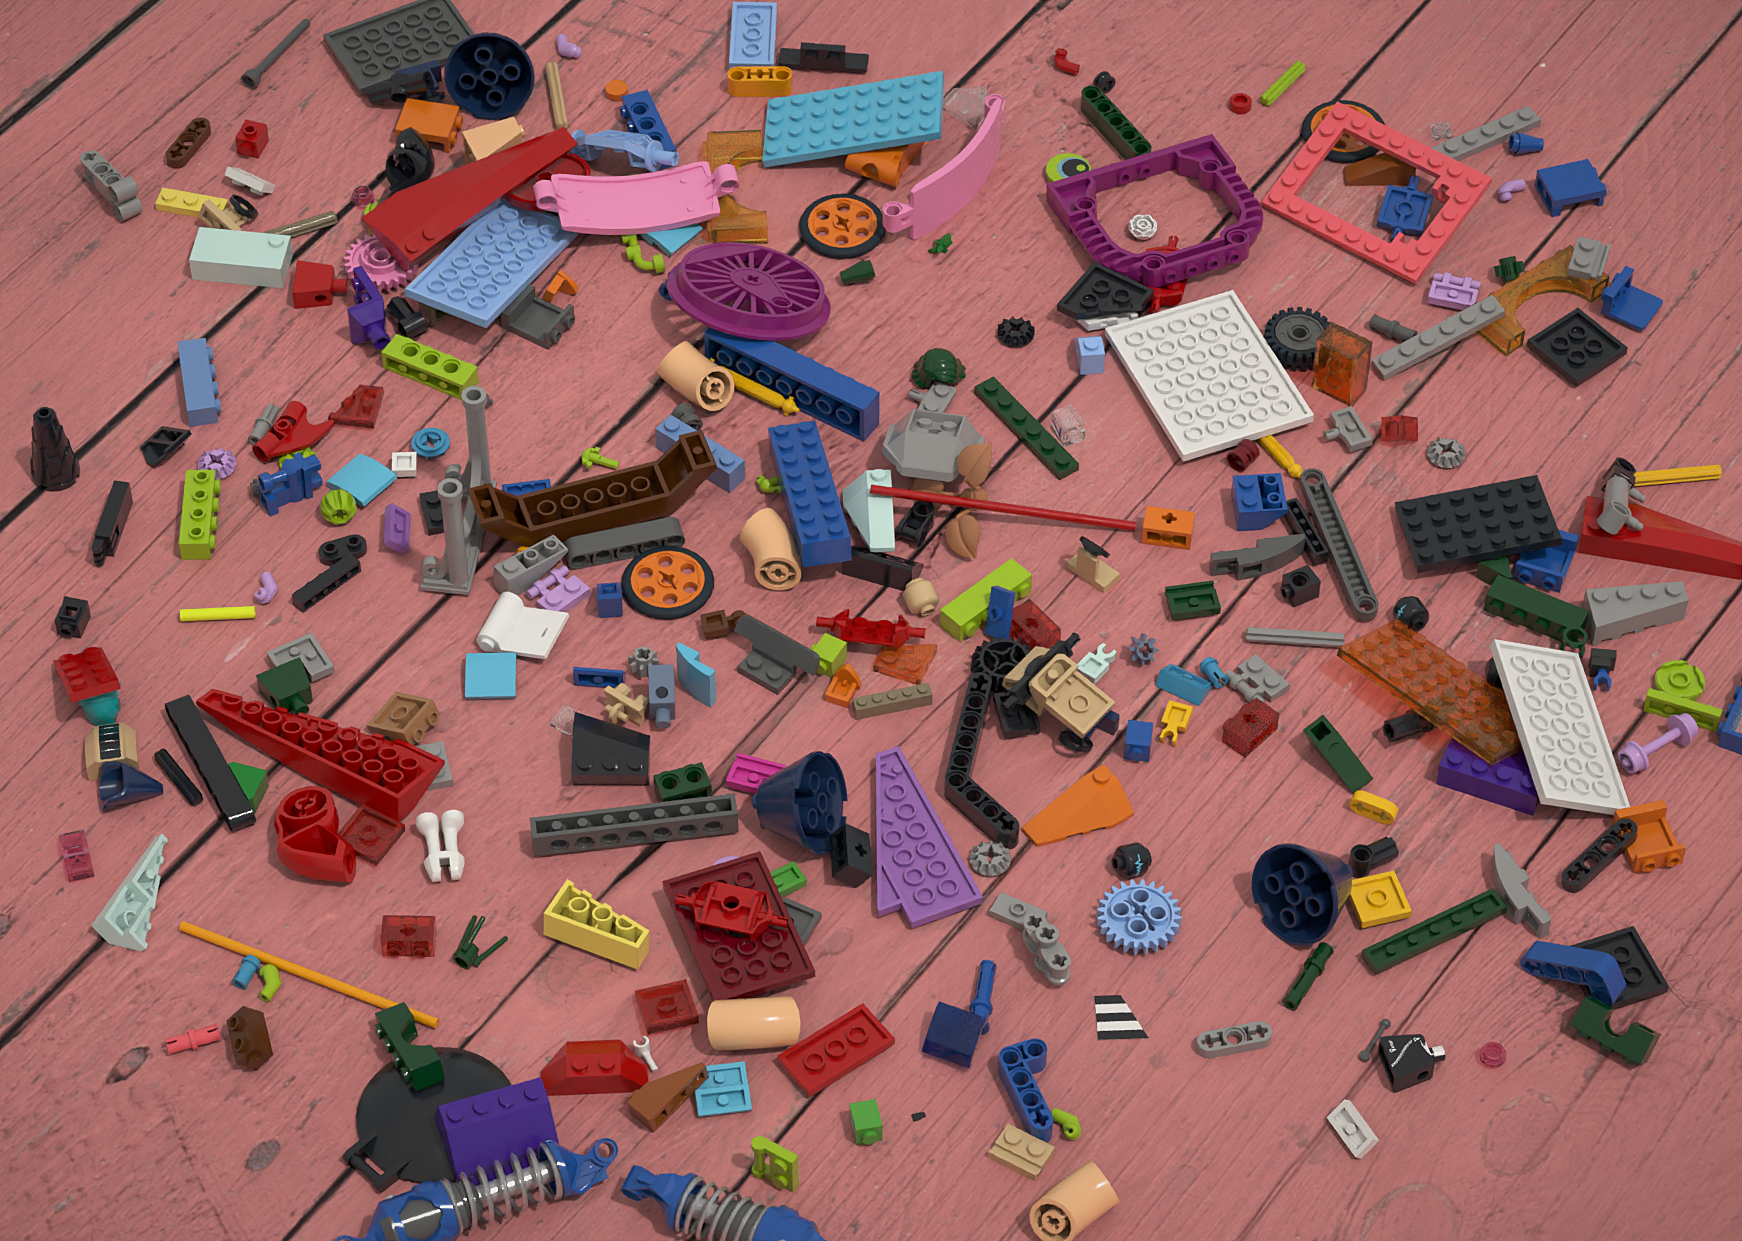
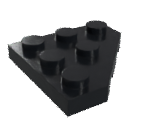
[1057,262,1154,320]

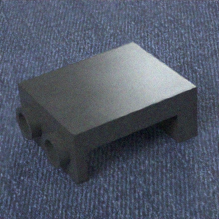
[501,284,575,350]

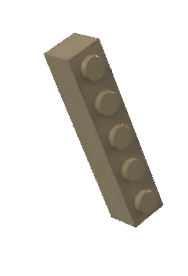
[852,683,932,720]

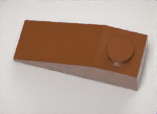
[1344,153,1416,186]
[627,1062,709,1133]

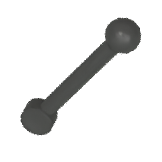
[1359,1018,1391,1062]

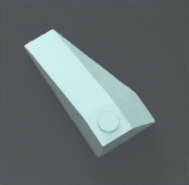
[842,469,895,552]

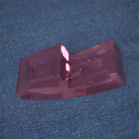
[59,829,94,882]

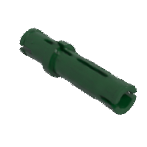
[1282,942,1334,1011]

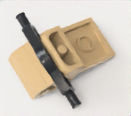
[1001,633,1115,739]

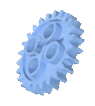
[1097,879,1182,955]

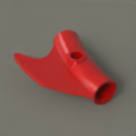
[252,401,335,463]

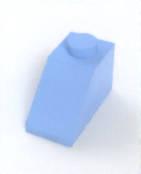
[1074,335,1105,375]

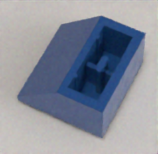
[1231,473,1288,531]

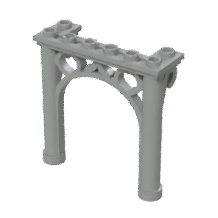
[421,386,497,595]

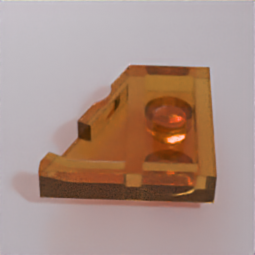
[873,644,937,685]

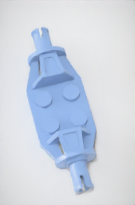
[569,129,679,172]

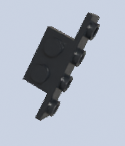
[778,42,869,73]

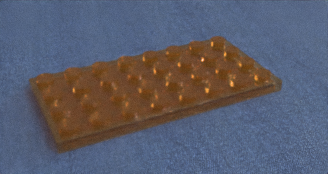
[1336,619,1523,766]

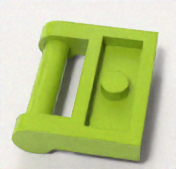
[751,1136,799,1193]

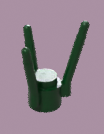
[452,915,508,969]

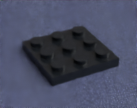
[1527,308,1628,387]
[1571,926,1669,1009]

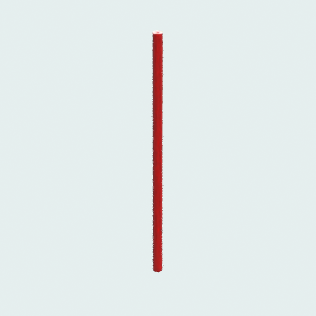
[870,484,1136,531]

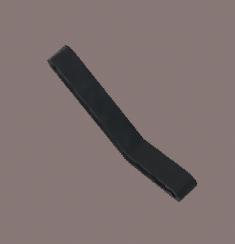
[945,672,1020,849]

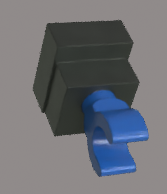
[1589,648,1617,691]

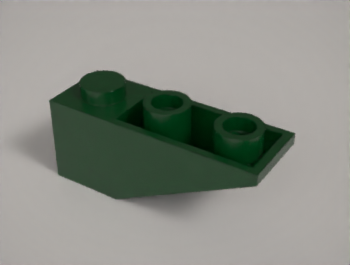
[1303,715,1373,795]

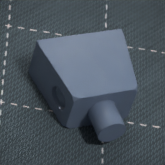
[648,664,676,729]

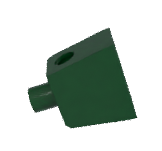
[256,657,313,715]

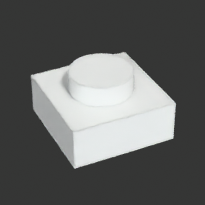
[392,452,417,477]

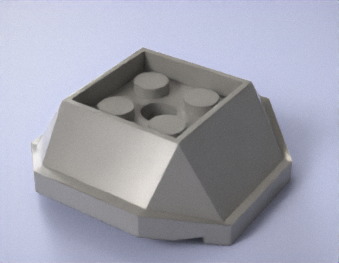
[882,409,985,482]

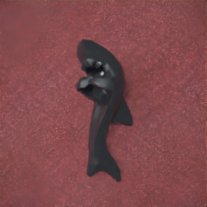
[376,127,435,207]

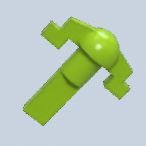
[581,447,619,469]
[756,475,781,494]

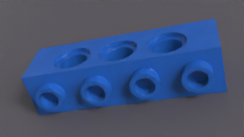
[619,90,676,171]

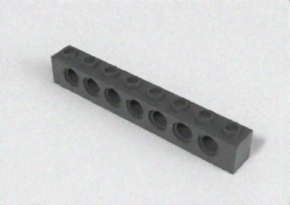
[530,793,739,857]

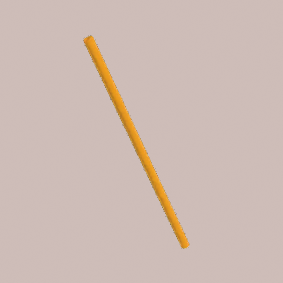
[179,921,439,1029]

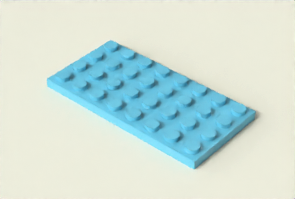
[762,71,945,167]

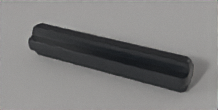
[154,748,203,806]

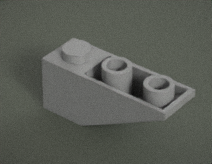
[494,535,568,596]

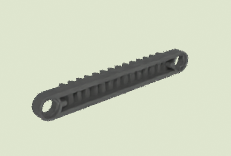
[1300,468,1379,621]

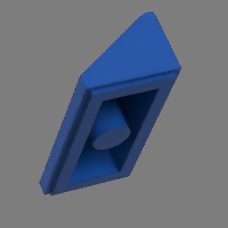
[573,667,626,688]

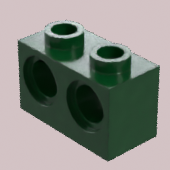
[653,762,712,802]

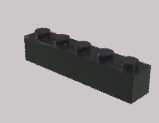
[1284,498,1329,566]
[292,553,361,613]

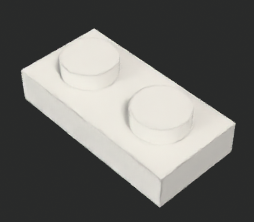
[225,167,276,195]
[1327,1099,1379,1159]

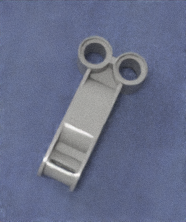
[80,150,143,222]

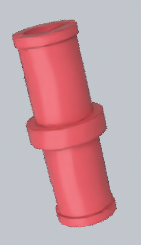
[165,1023,221,1055]

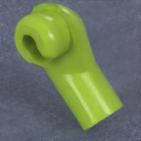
[258,964,282,1002]
[1051,1107,1081,1140]

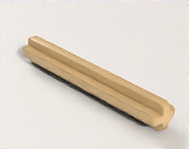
[545,62,568,129]

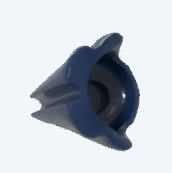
[98,762,164,811]

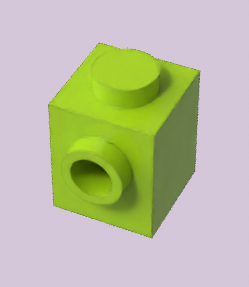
[810,633,847,678]

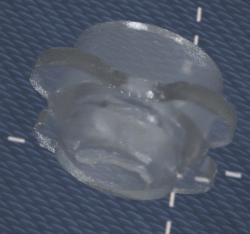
[1429,121,1454,143]

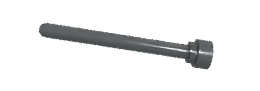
[241,19,310,89]

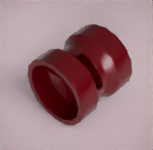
[1226,439,1260,472]

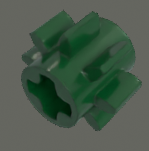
[1494,256,1525,282]

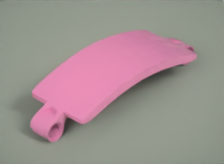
[883,94,1005,240]
[533,161,740,235]

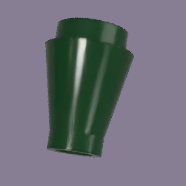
[840,259,876,285]

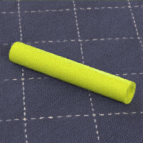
[180,606,256,622]

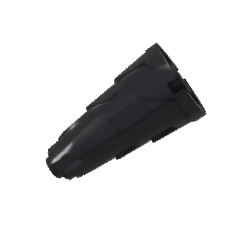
[30,407,80,492]

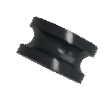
[1093,71,1116,94]

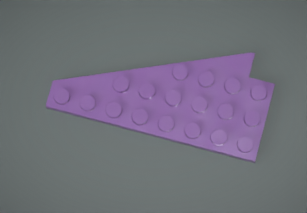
[876,746,983,928]

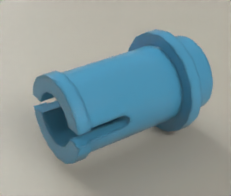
[1200,657,1229,688]
[231,955,261,990]

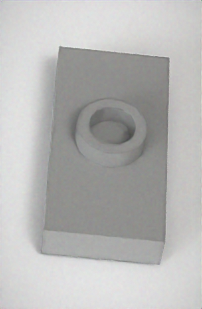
[989,892,1047,930]

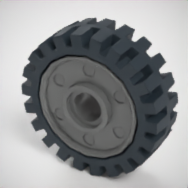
[1264,307,1334,372]

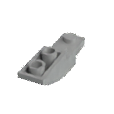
[1492,843,1551,939]

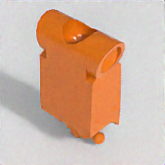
[845,141,926,188]

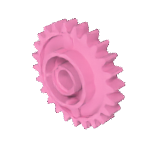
[344,234,419,293]

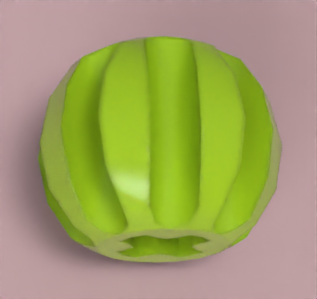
[320,489,357,525]

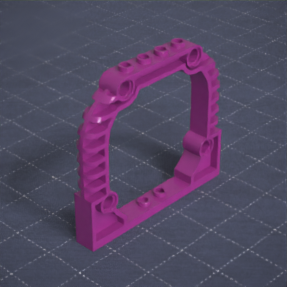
[1046,134,1263,288]

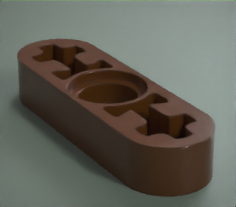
[166,118,211,169]

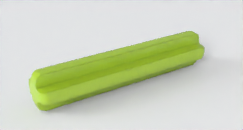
[1260,61,1305,106]

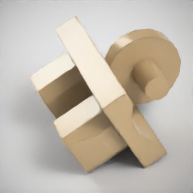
[604,683,650,727]

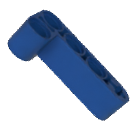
[1520,941,1626,1006]
[998,1038,1053,1143]

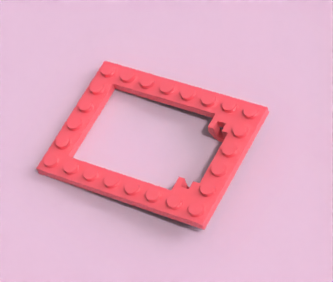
[1261,102,1492,285]

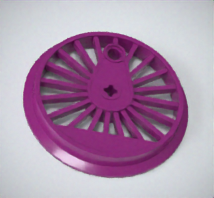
[667,242,831,341]

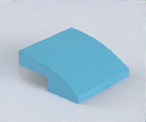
[640,223,703,258]
[326,453,397,506]
[676,642,716,708]
[465,652,517,700]
[694,1061,752,1117]

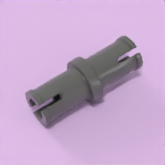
[1369,314,1418,342]

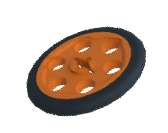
[1301,100,1385,163]
[799,193,886,259]
[621,546,714,620]

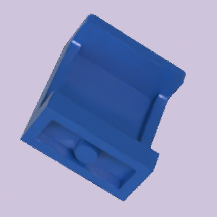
[1535,159,1607,217]
[1513,529,1579,593]

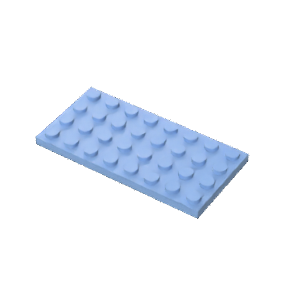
[405,199,580,328]

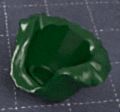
[911,348,966,388]

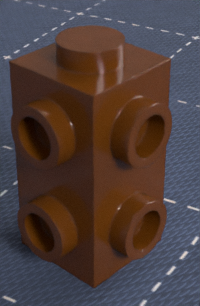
[226,1006,273,1070]

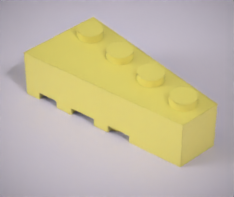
[544,879,650,969]

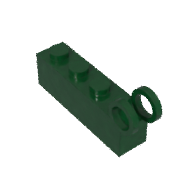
[1484,575,1589,659]

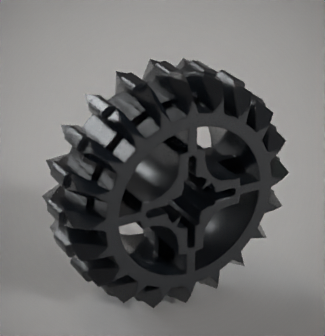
[970,635,1031,693]

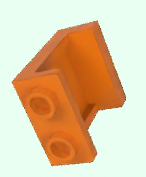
[395,98,463,153]
[1612,800,1686,873]

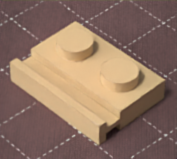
[988,1124,1055,1181]

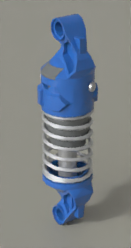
[620,1165,825,1241]

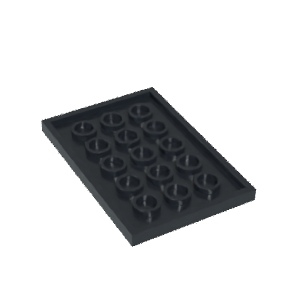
[1395,475,1562,573]

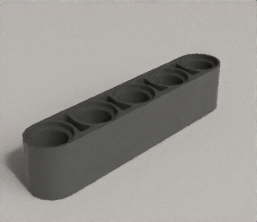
[564,517,685,569]

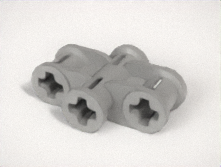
[1022,912,1071,985]

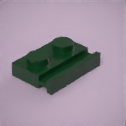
[1164,580,1221,620]

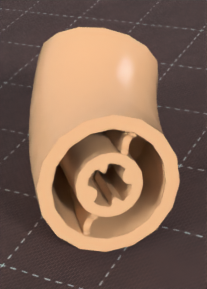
[656,341,734,411]
[740,508,801,590]
[707,996,800,1051]
[1029,1160,1119,1241]

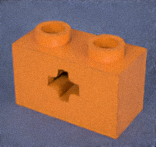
[1142,506,1195,550]

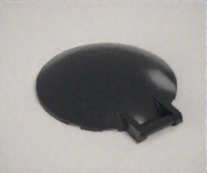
[342,1047,511,1193]

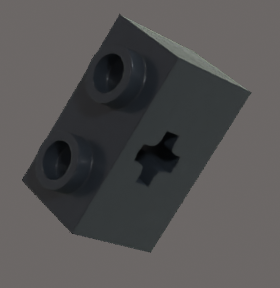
[829,823,872,888]

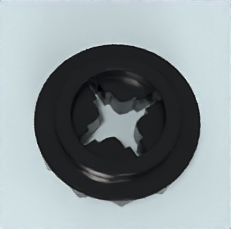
[997,316,1035,347]

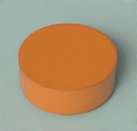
[605,80,628,101]

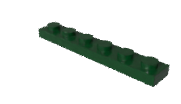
[974,376,1079,480]
[1361,888,1508,975]

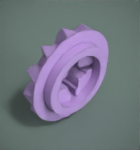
[197,447,236,479]

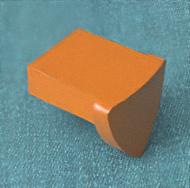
[542,270,579,303]
[825,664,862,708]

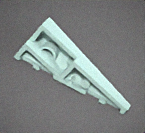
[91,833,168,952]

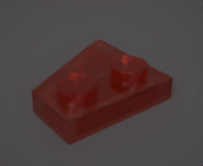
[328,385,384,429]

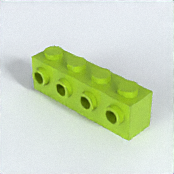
[179,470,221,560]

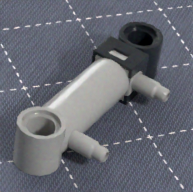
[1597,457,1646,534]

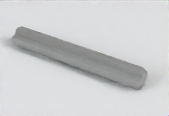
[1246,627,1344,648]

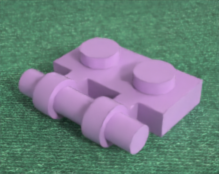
[1427,272,1481,310]
[526,565,591,612]

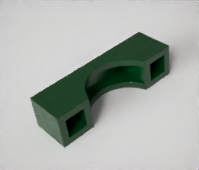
[374,1002,445,1091]

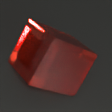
[1381,415,1418,442]

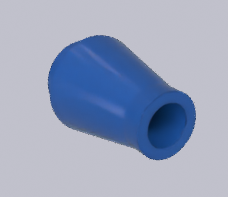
[1508,132,1544,154]

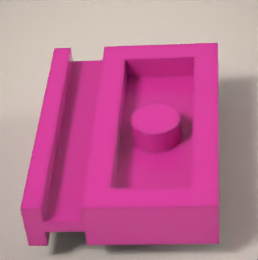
[726,753,786,794]

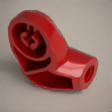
[274,786,356,883]

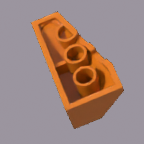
[1021,764,1134,847]

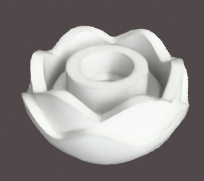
[1129,215,1157,240]

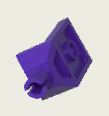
[347,266,390,350]

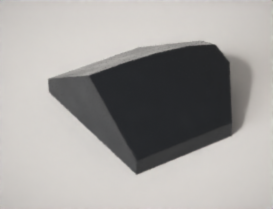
[140,426,192,466]

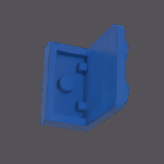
[1601,266,1663,331]

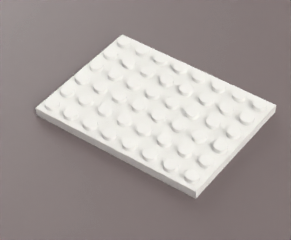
[1105,290,1314,462]

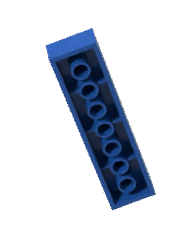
[704,327,880,442]
[768,421,852,567]

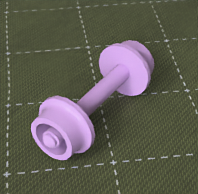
[1618,713,1698,774]

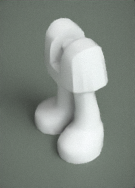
[415,810,465,883]

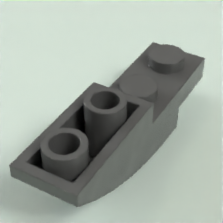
[1209,534,1306,581]

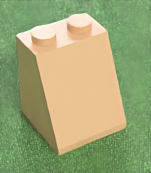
[462,117,525,165]

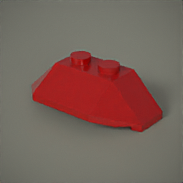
[541,1039,648,1096]

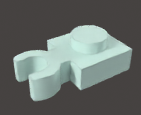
[1077,643,1116,685]

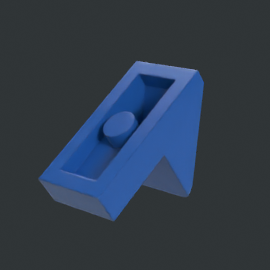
[596,582,623,618]

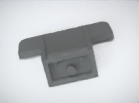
[734,614,820,695]

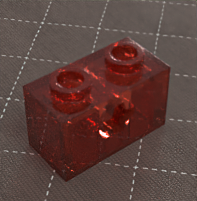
[1009,599,1061,650]
[1222,697,1279,758]
[380,915,437,958]

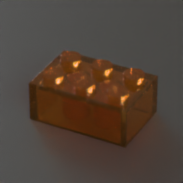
[1311,322,1373,407]

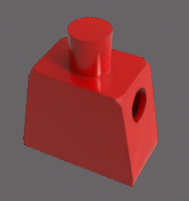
[292,260,348,309]

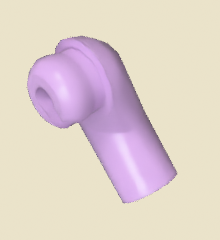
[556,34,582,58]
[1497,179,1526,202]
[255,572,278,604]

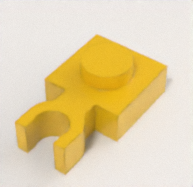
[1159,700,1194,746]

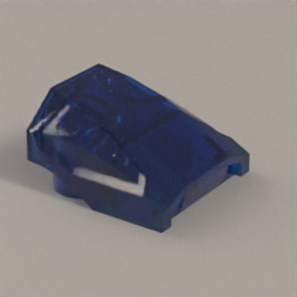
[921,1001,988,1069]

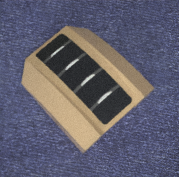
[85,722,140,781]

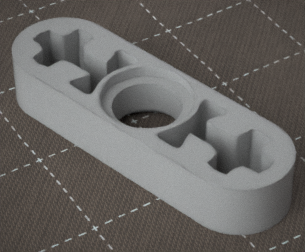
[1196,1021,1272,1059]

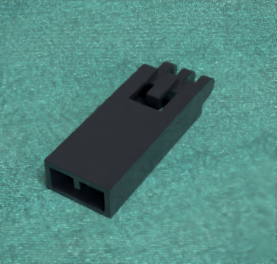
[91,480,133,567]

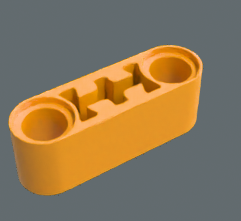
[727,66,793,97]

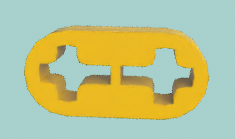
[1349,790,1399,825]

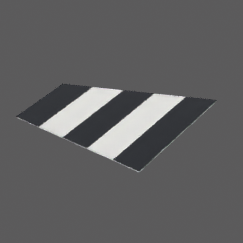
[1094,995,1148,1040]

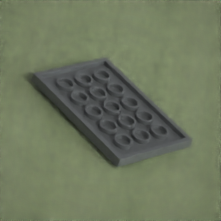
[323,0,474,96]

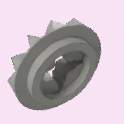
[1427,436,1466,468]
[970,839,1011,876]

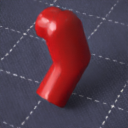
[1053,48,1080,75]

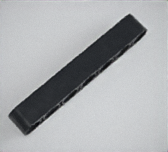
[164,694,256,832]

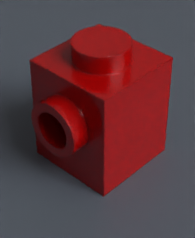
[235,120,269,159]

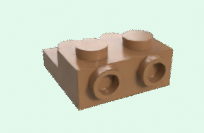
[367,692,440,745]

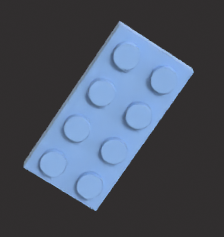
[729,2,777,69]

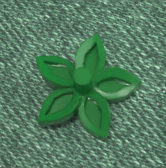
[928,233,953,254]

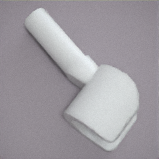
[633,1036,658,1073]

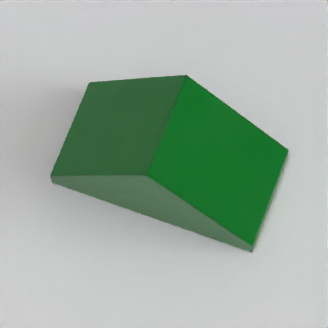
[228,762,269,814]

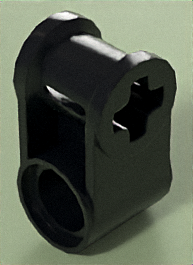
[896,501,934,547]

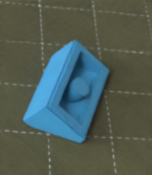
[1156,663,1214,705]

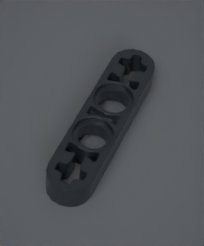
[1562,819,1638,893]

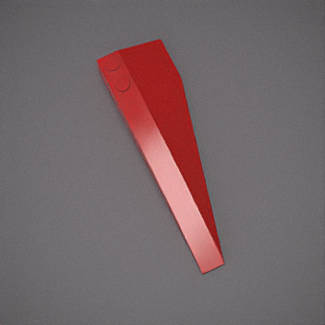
[361,127,578,272]
[1578,496,1742,580]
[196,689,445,822]

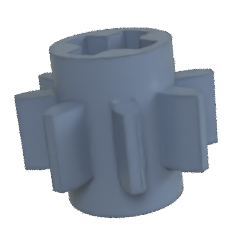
[1126,633,1159,665]

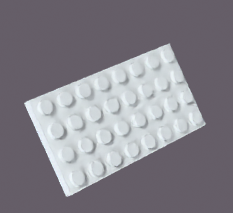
[1489,639,1630,815]

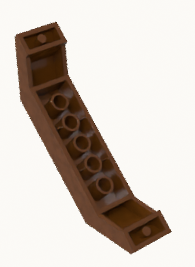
[468,430,717,547]

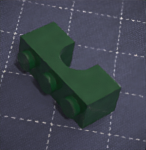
[1571,996,1661,1065]

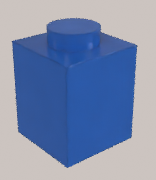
[1124,720,1153,762]

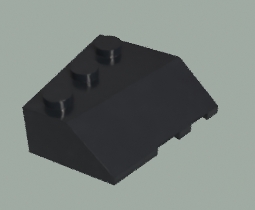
[571,712,651,785]

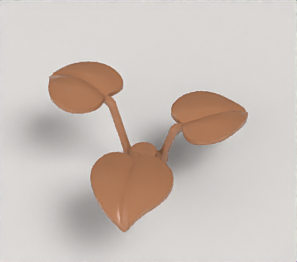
[912,443,992,558]

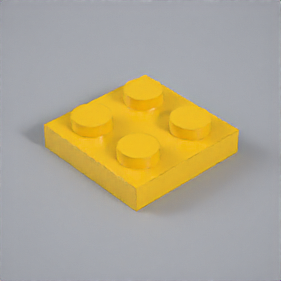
[1349,871,1412,928]

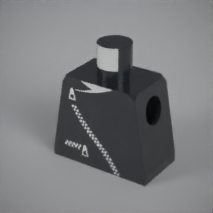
[1378,1034,1445,1093]

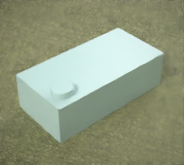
[189,227,293,288]

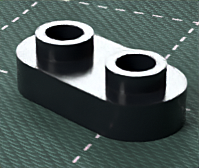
[318,534,367,566]

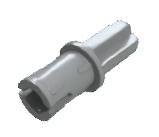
[248,403,279,445]

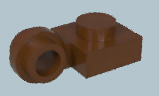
[700,610,746,639]

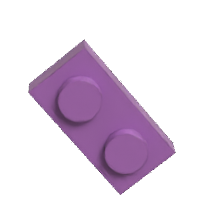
[384,503,410,555]

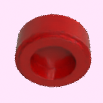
[1229,93,1252,114]

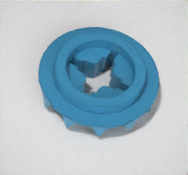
[411,428,450,460]

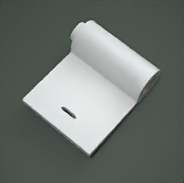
[476,592,569,659]

